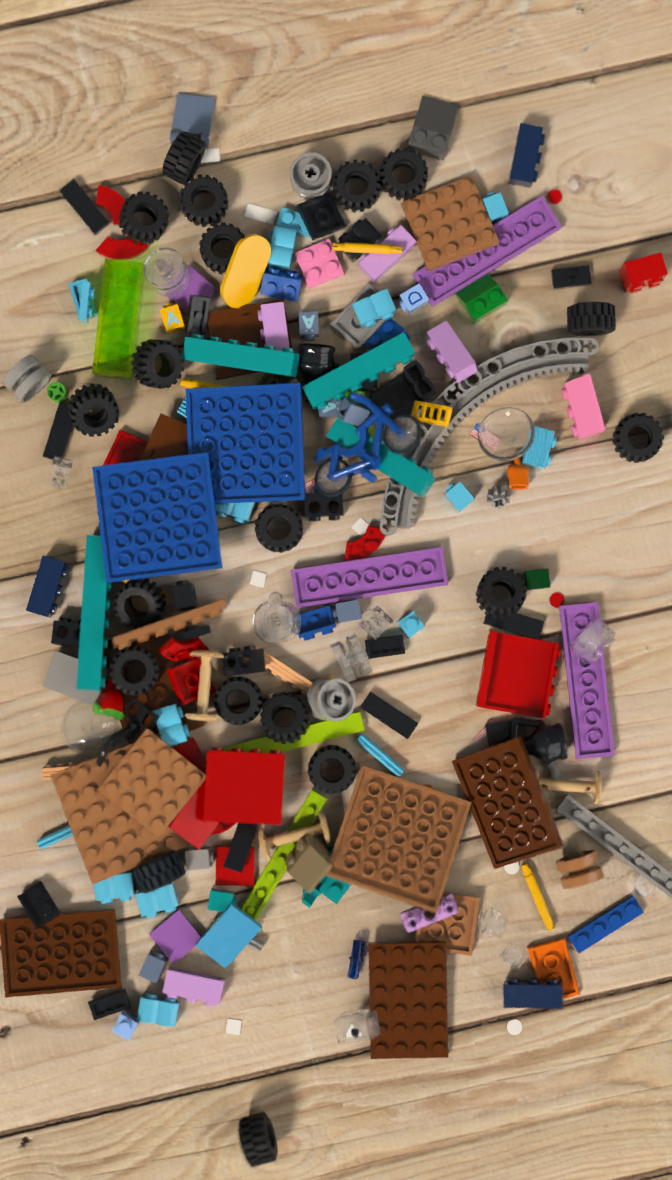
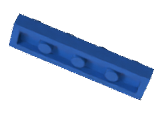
[568,895,644,953]

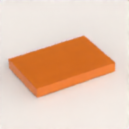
[527,937,580,999]

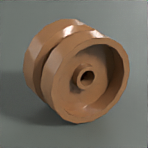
[555,850,604,889]

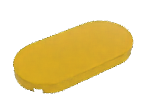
[220,234,271,308]

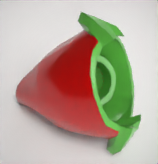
[93,679,126,720]

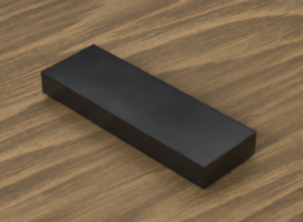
[59,179,110,236]
[43,402,73,463]
[483,613,544,640]
[360,691,418,739]
[223,823,259,873]

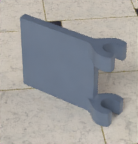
[170,93,215,149]

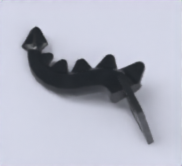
[96,697,159,767]

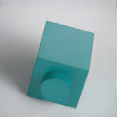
[207,888,237,912]

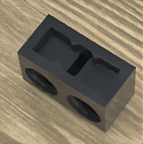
[304,492,344,521]
[172,580,198,610]
[51,618,81,647]
[222,646,266,676]

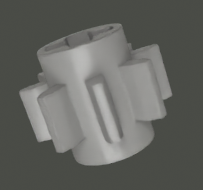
[487,485,510,508]

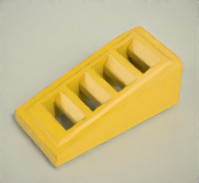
[411,400,453,428]

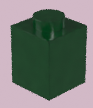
[521,568,551,591]

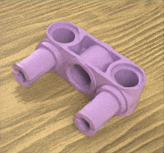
[400,893,459,932]

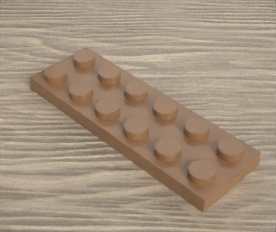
[112,599,226,650]

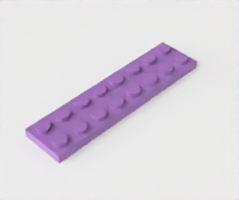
[412,196,562,307]
[291,547,448,608]
[559,602,615,759]

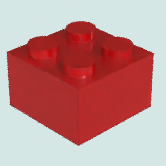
[619,252,668,294]

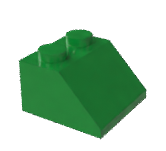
[455,274,508,324]

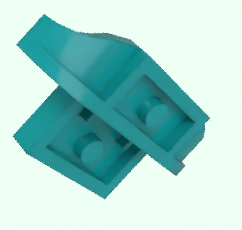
[302,845,351,908]

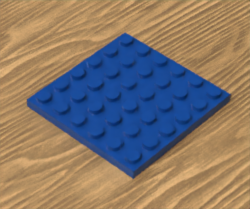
[186,383,306,504]
[92,452,223,583]

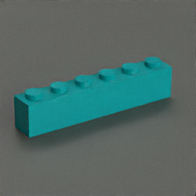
[302,332,415,410]
[182,334,300,377]
[326,417,436,498]

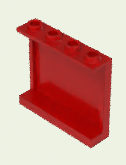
[476,631,561,719]
[203,747,285,825]

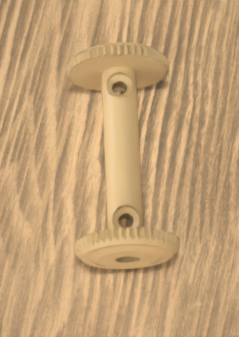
[185,650,224,721]
[534,767,602,804]
[258,811,331,860]

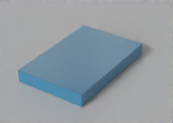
[195,902,262,969]

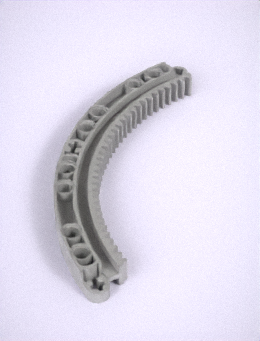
[380,338,599,536]

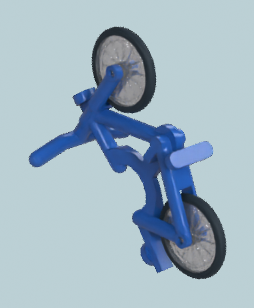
[313,392,422,497]

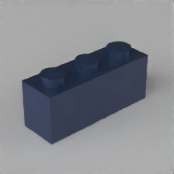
[508,123,545,188]
[26,556,69,618]
[503,977,564,1009]

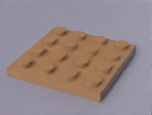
[401,175,499,272]
[97,728,206,838]

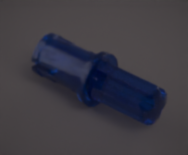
[347,939,365,979]

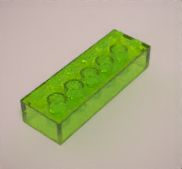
[92,259,145,380]

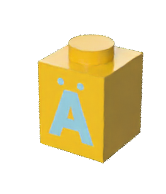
[160,303,185,335]

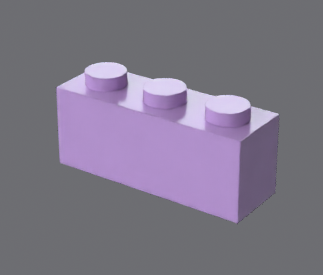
[359,225,416,284]
[257,302,289,351]
[427,321,478,383]
[162,967,225,1006]

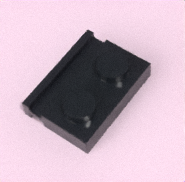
[17,881,61,930]

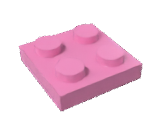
[294,239,344,289]

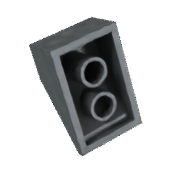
[407,96,459,161]

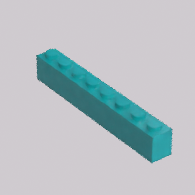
[76,535,112,692]

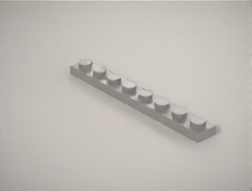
[556,794,672,898]

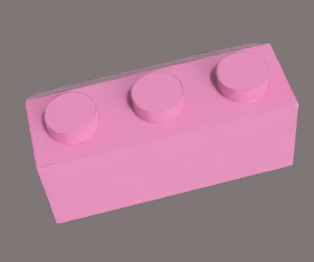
[561,374,605,440]

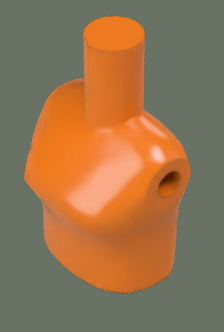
[507,453,529,490]

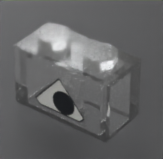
[333,1009,381,1043]

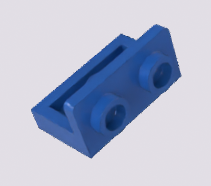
[260,266,303,302]
[363,319,410,351]
[293,605,336,641]

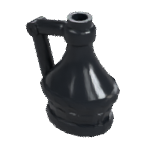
[298,343,339,403]
[510,717,568,765]

